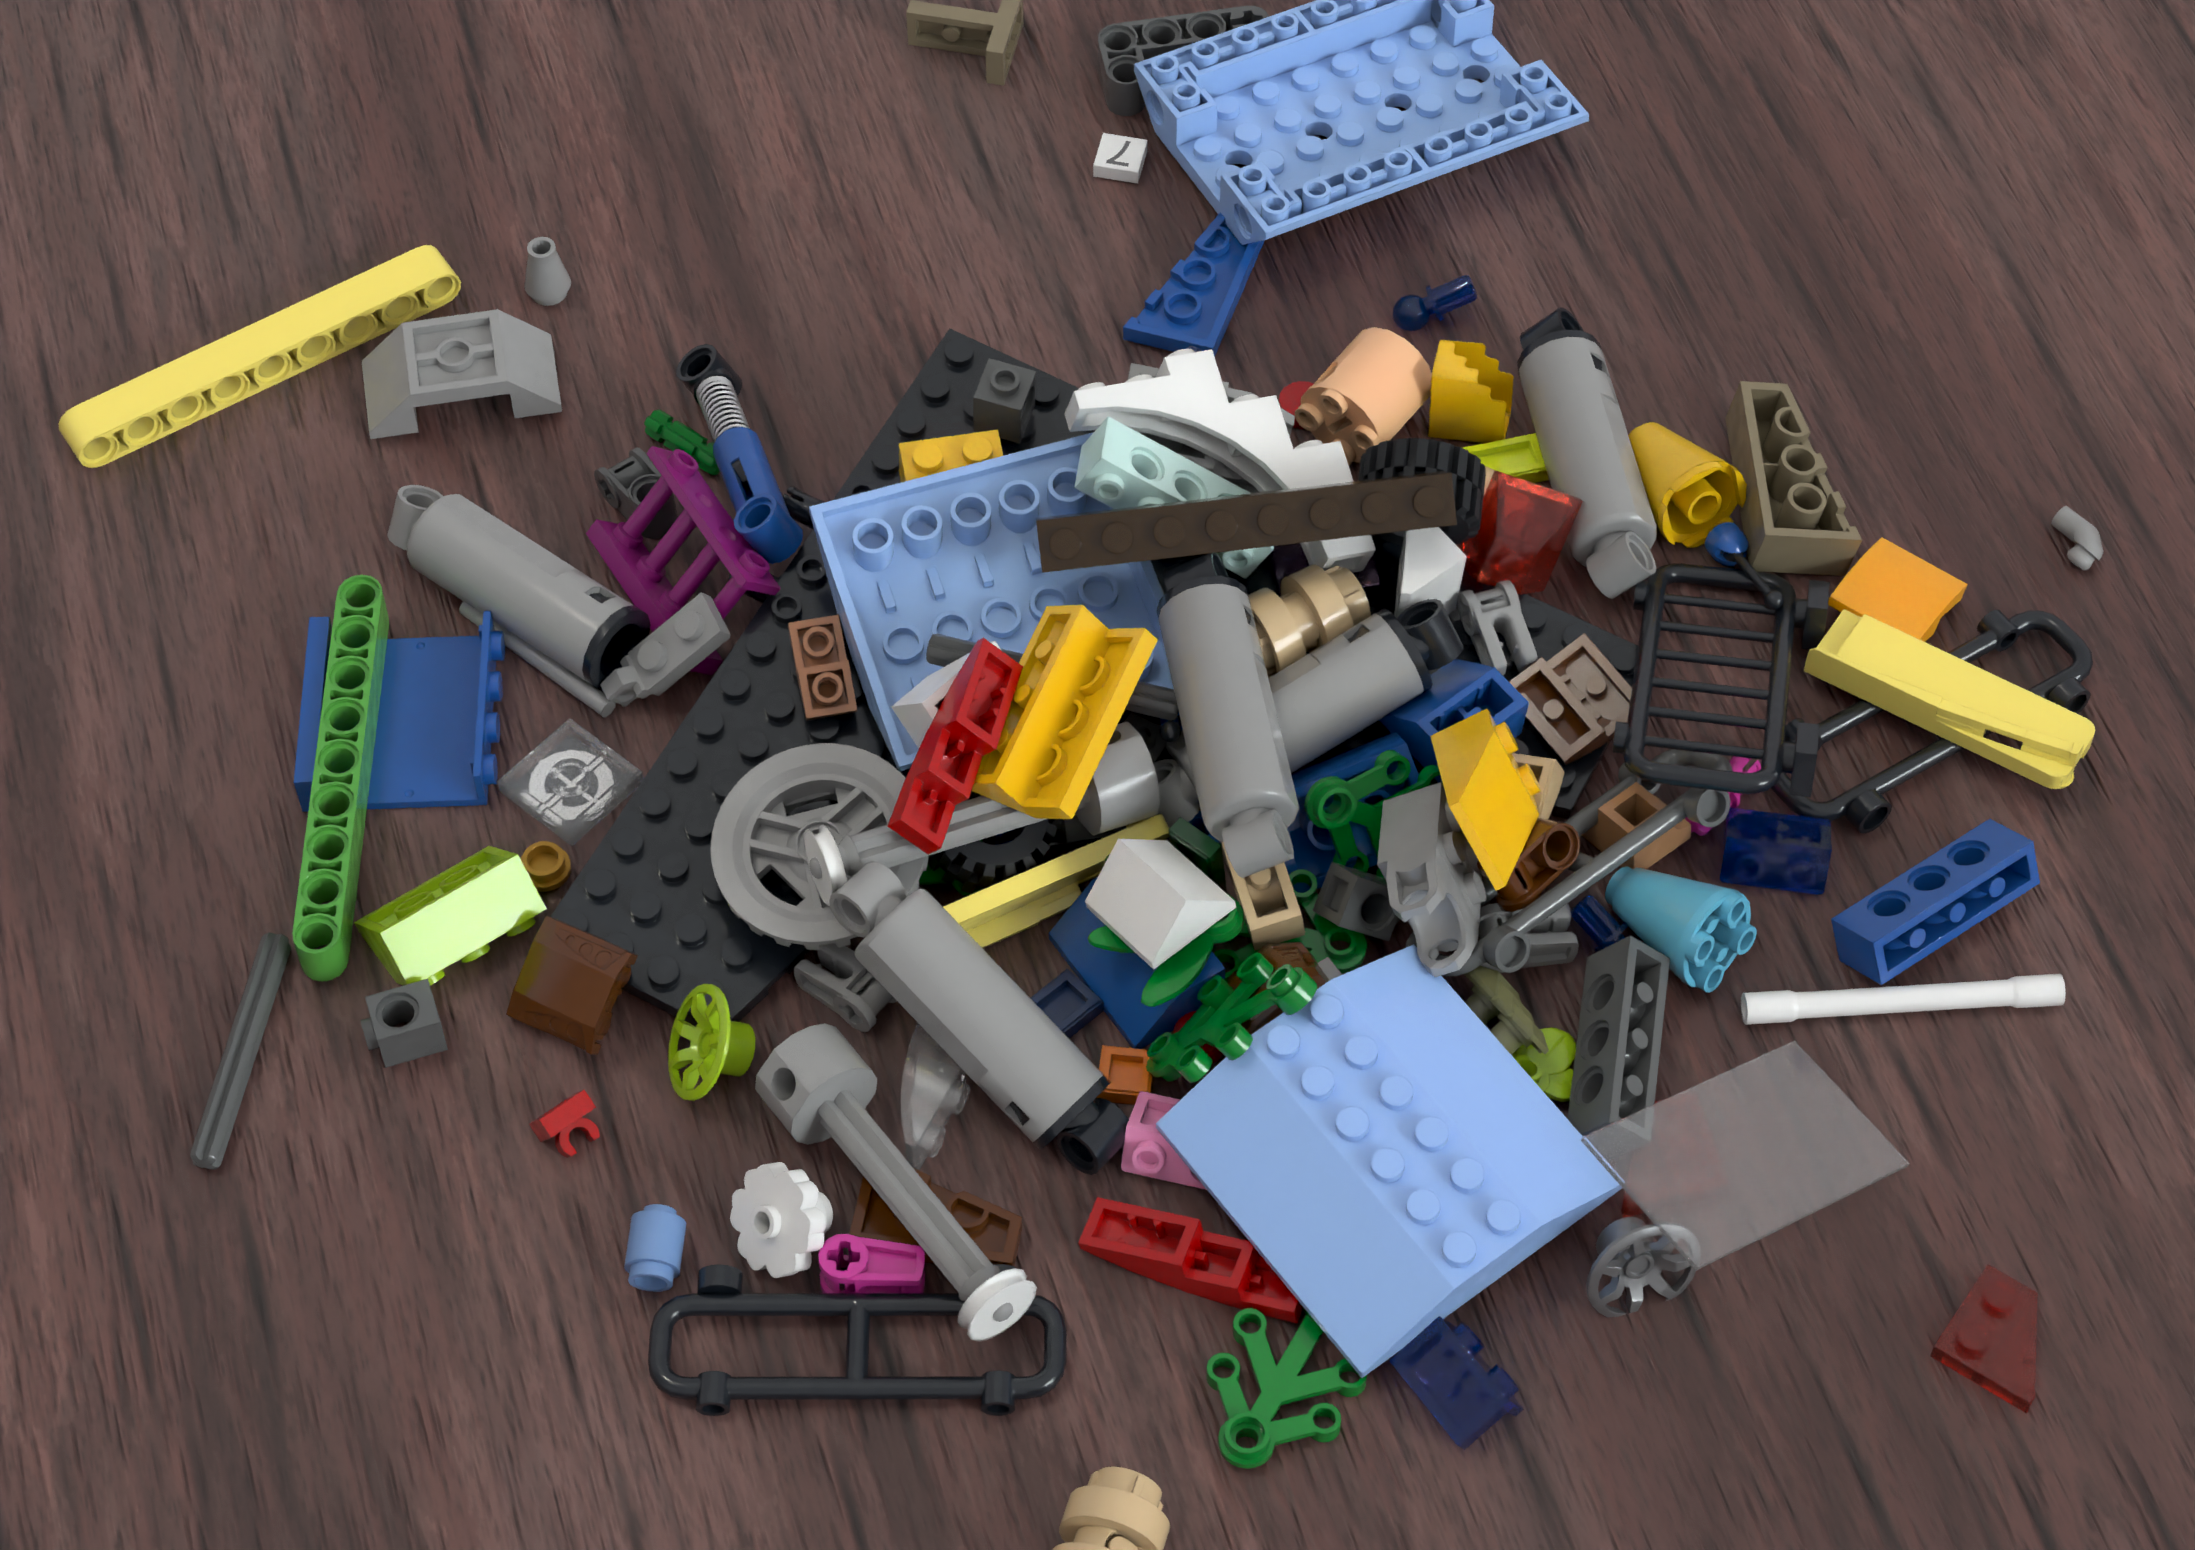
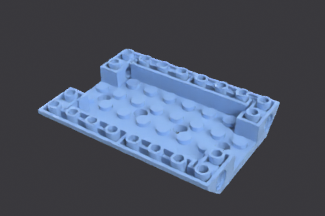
[1134,0,1589,245]

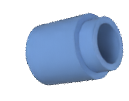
[624,1204,686,1292]

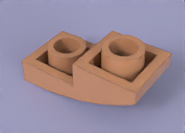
[788,614,857,720]

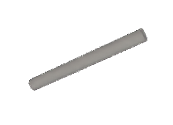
[459,601,616,717]

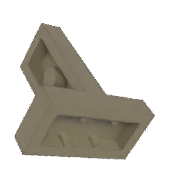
[906,0,1024,86]

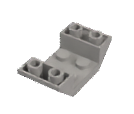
[362,309,562,439]

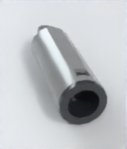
[387,485,651,690]

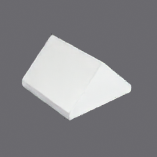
[1394,527,1467,618]
[1085,838,1236,970]

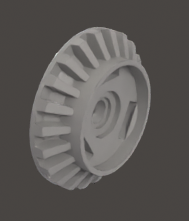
[711,743,928,950]

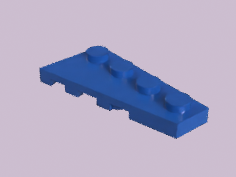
[1123,212,1265,357]

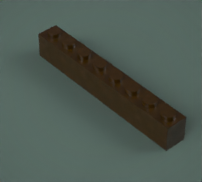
[1036,471,1457,573]

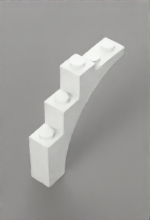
[1065,349,1376,573]

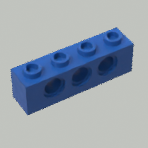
[1831,819,2040,985]

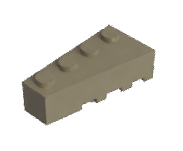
[1725,381,1862,576]

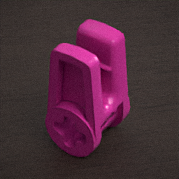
[818,1234,925,1293]

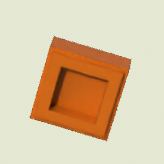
[1096,1045,1153,1105]

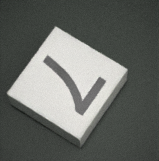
[1093,133,1148,184]

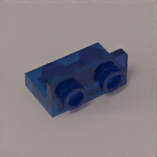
[1720,807,1832,895]
[1389,1316,1524,1450]

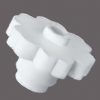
[730,1162,833,1278]

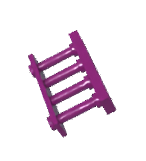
[586,446,781,675]

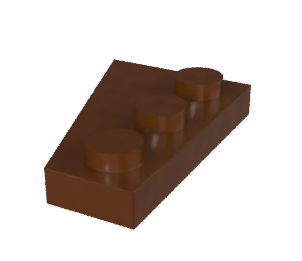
[849,1168,1022,1266]

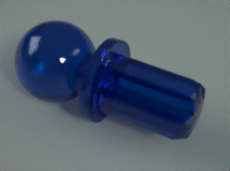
[1392,275,1477,331]
[1571,895,1645,952]

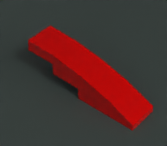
[887,637,1023,855]
[1078,1197,1303,1324]

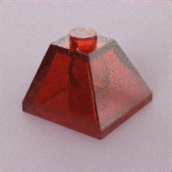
[1461,470,1583,595]

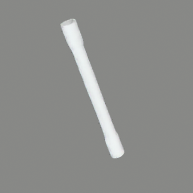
[1741,974,2066,1025]

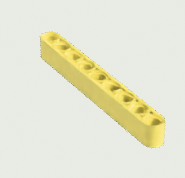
[58,245,461,468]

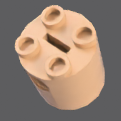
[1295,327,1432,465]

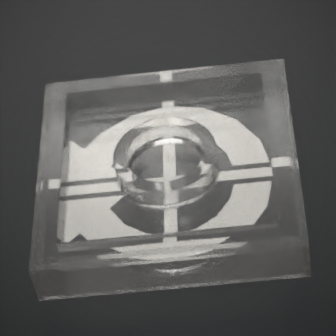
[497,718,644,846]

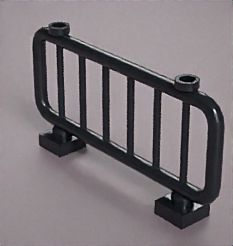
[1612,563,1830,797]

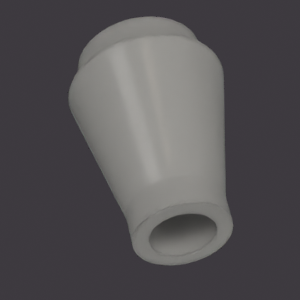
[524,237,571,306]

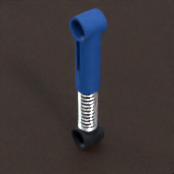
[676,344,803,564]

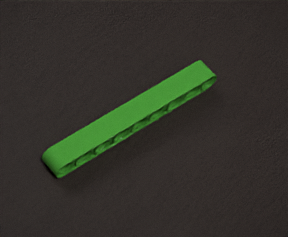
[292,575,389,982]

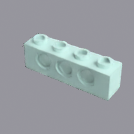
[1074,416,1274,579]

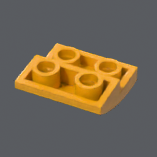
[1828,537,1968,642]

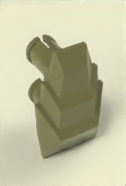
[1464,966,1549,1055]

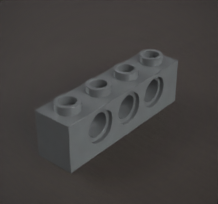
[1568,935,1670,1163]

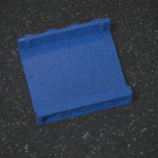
[293,611,505,812]

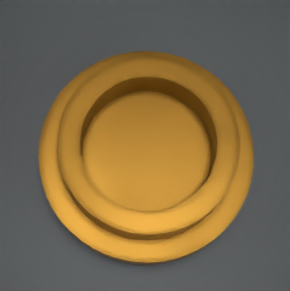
[521,841,571,892]

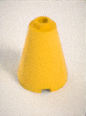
[1628,422,1747,548]

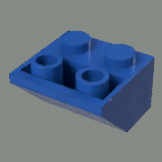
[1379,659,1529,783]

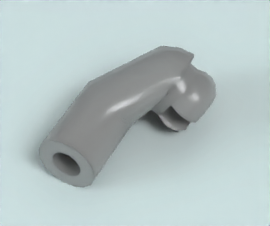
[2051,506,2104,571]

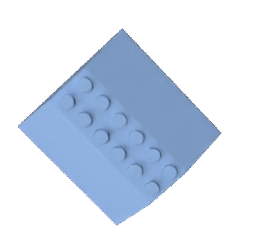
[809,432,1174,771]
[1156,944,1624,1378]

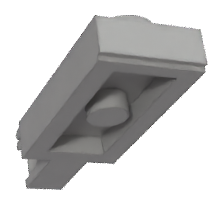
[600,592,731,707]

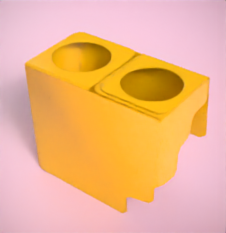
[1428,340,1514,443]

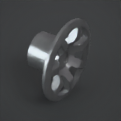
[1586,1217,1700,1317]

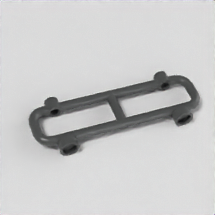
[1405,749,1733,977]

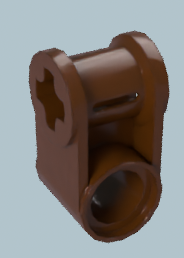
[1477,818,1580,912]

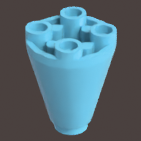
[1605,866,1757,993]

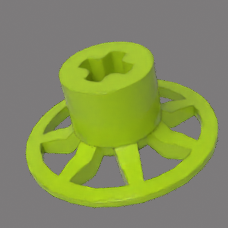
[668,984,755,1101]

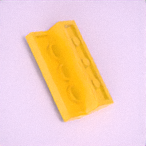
[972,605,1158,819]

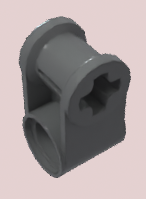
[594,447,678,539]

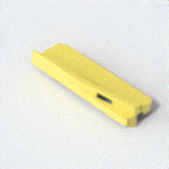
[1804,609,2095,789]
[943,814,1169,948]

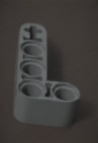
[1098,6,1269,116]

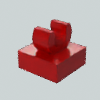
[529,1089,600,1158]

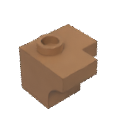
[1581,782,1691,869]

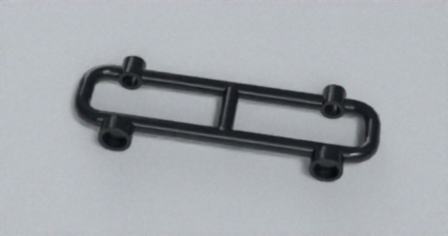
[1771,609,2093,834]
[648,1264,1067,1416]

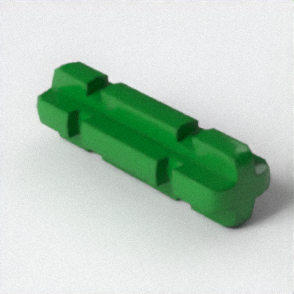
[644,409,720,475]

